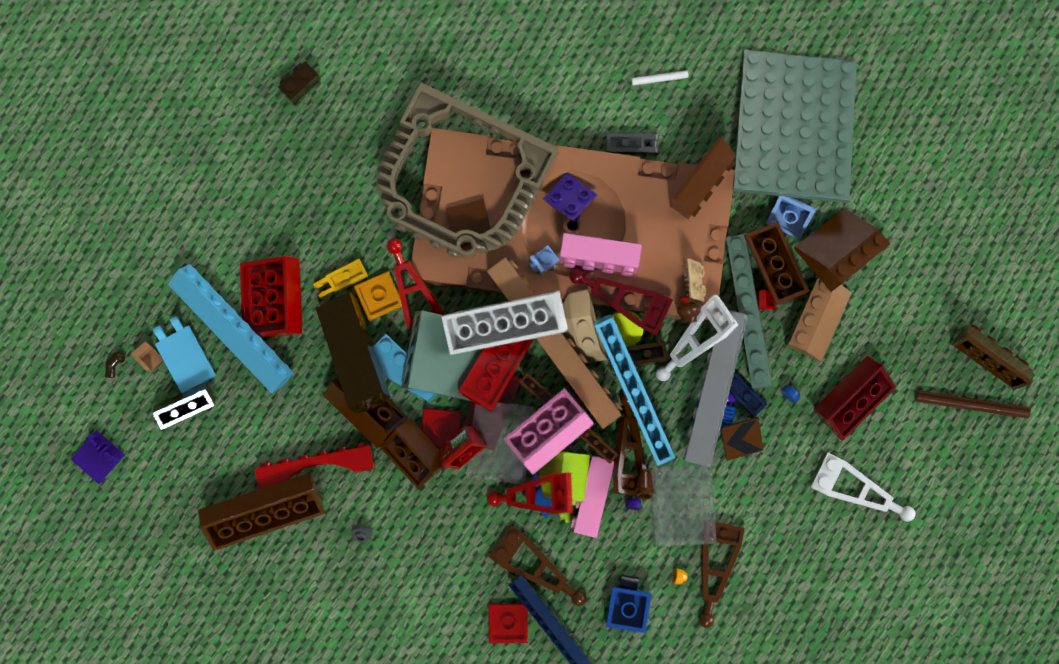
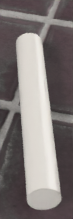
[632,70,688,86]

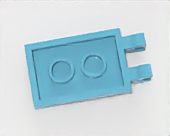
[153,316,217,393]

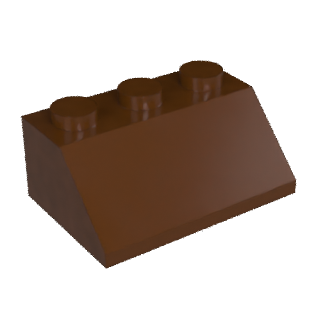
[380,418,443,490]

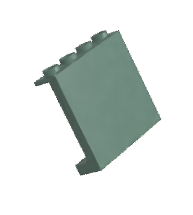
[401,311,482,401]

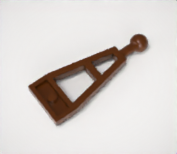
[613,392,646,496]
[699,520,745,628]
[489,526,587,606]

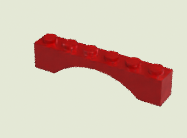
[255,443,376,489]

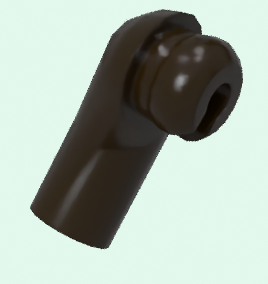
[105,352,125,378]

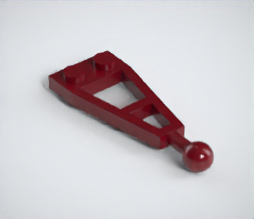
[569,269,673,335]

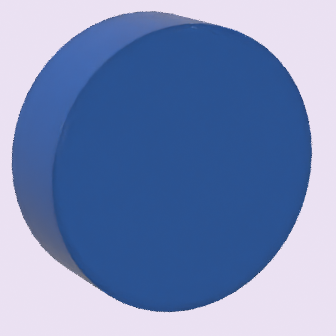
[781,385,800,403]

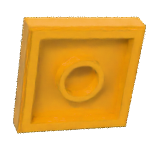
[354,271,402,321]

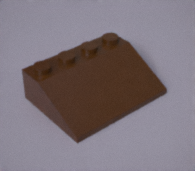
[794,208,890,292]
[951,324,1033,390]

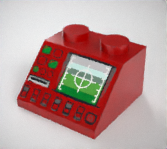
[439,426,488,470]

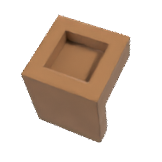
[131,341,164,373]

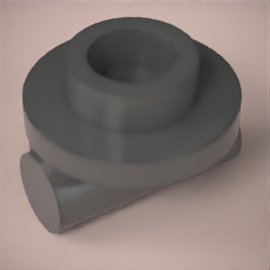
[351,524,373,542]

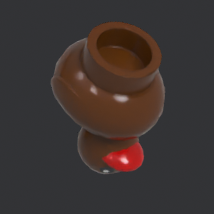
[677,291,701,323]

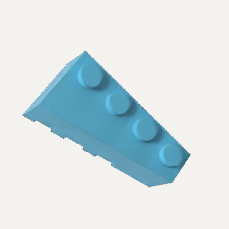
[373,334,437,403]

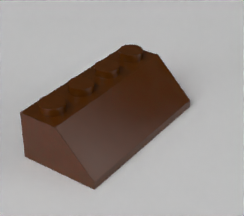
[670,137,736,220]
[744,222,810,306]
[323,377,408,448]

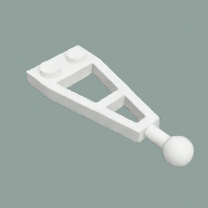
[656,295,738,381]
[810,453,915,522]

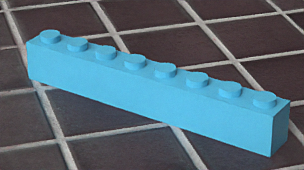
[168,264,294,393]
[593,314,675,466]

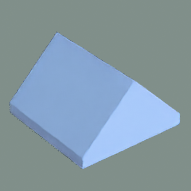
[765,196,816,240]

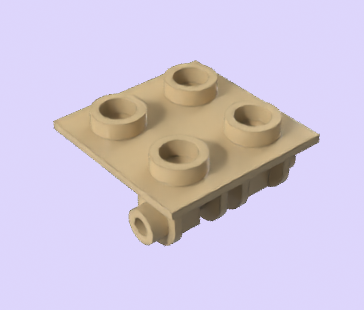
[683,258,706,302]

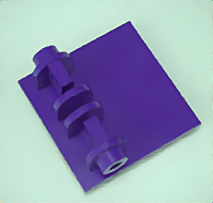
[543,172,597,222]
[71,430,125,484]

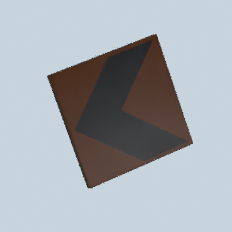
[721,417,764,461]

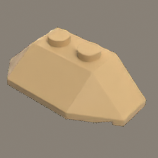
[562,289,608,363]

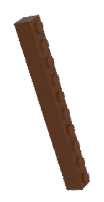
[519,373,618,464]

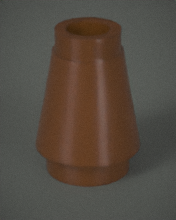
[635,469,654,499]

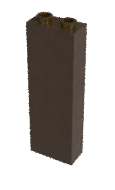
[316,292,391,414]

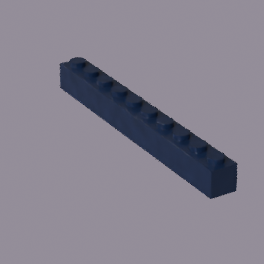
[508,575,591,664]

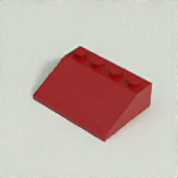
[240,256,303,338]

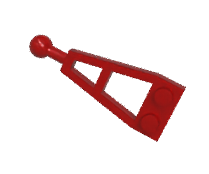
[386,238,445,334]
[487,472,573,514]

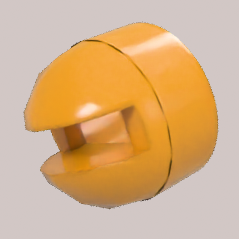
[672,568,688,585]

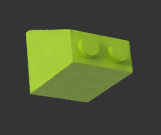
[538,451,590,505]

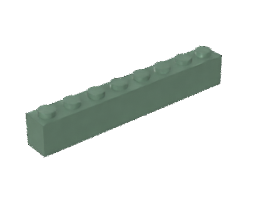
[726,234,774,390]

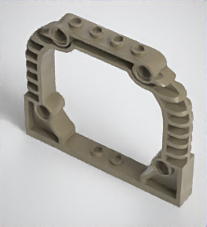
[376,83,559,259]

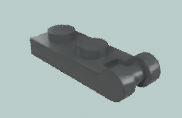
[606,133,659,155]

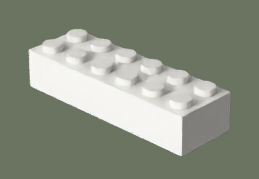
[442,291,568,355]

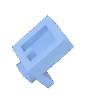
[529,245,560,275]

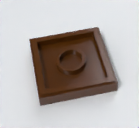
[446,199,491,245]

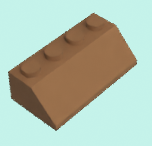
[786,276,852,362]

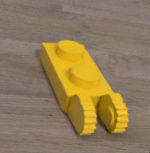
[313,259,369,299]

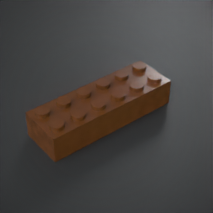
[198,473,325,551]

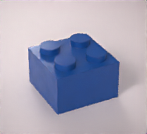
[606,587,652,633]

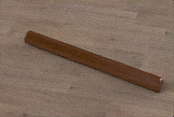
[915,391,1031,418]

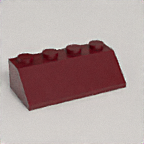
[813,356,896,441]

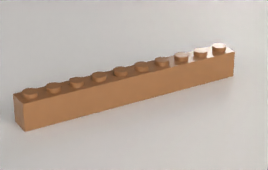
[487,257,622,429]

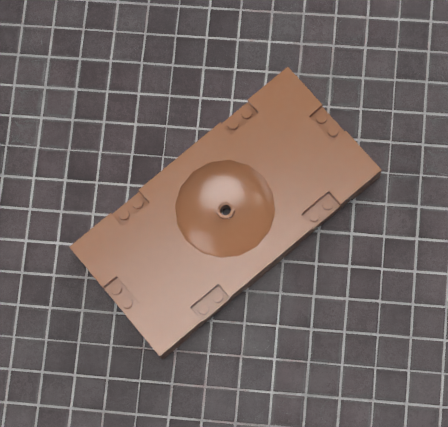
[409,128,735,325]

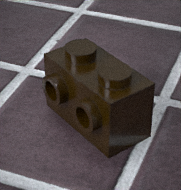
[278,61,321,105]

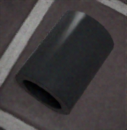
[619,574,639,591]

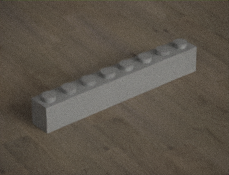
[683,311,748,468]

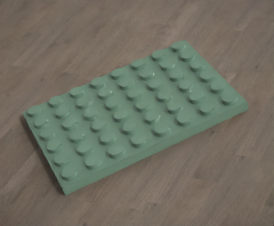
[733,50,857,203]

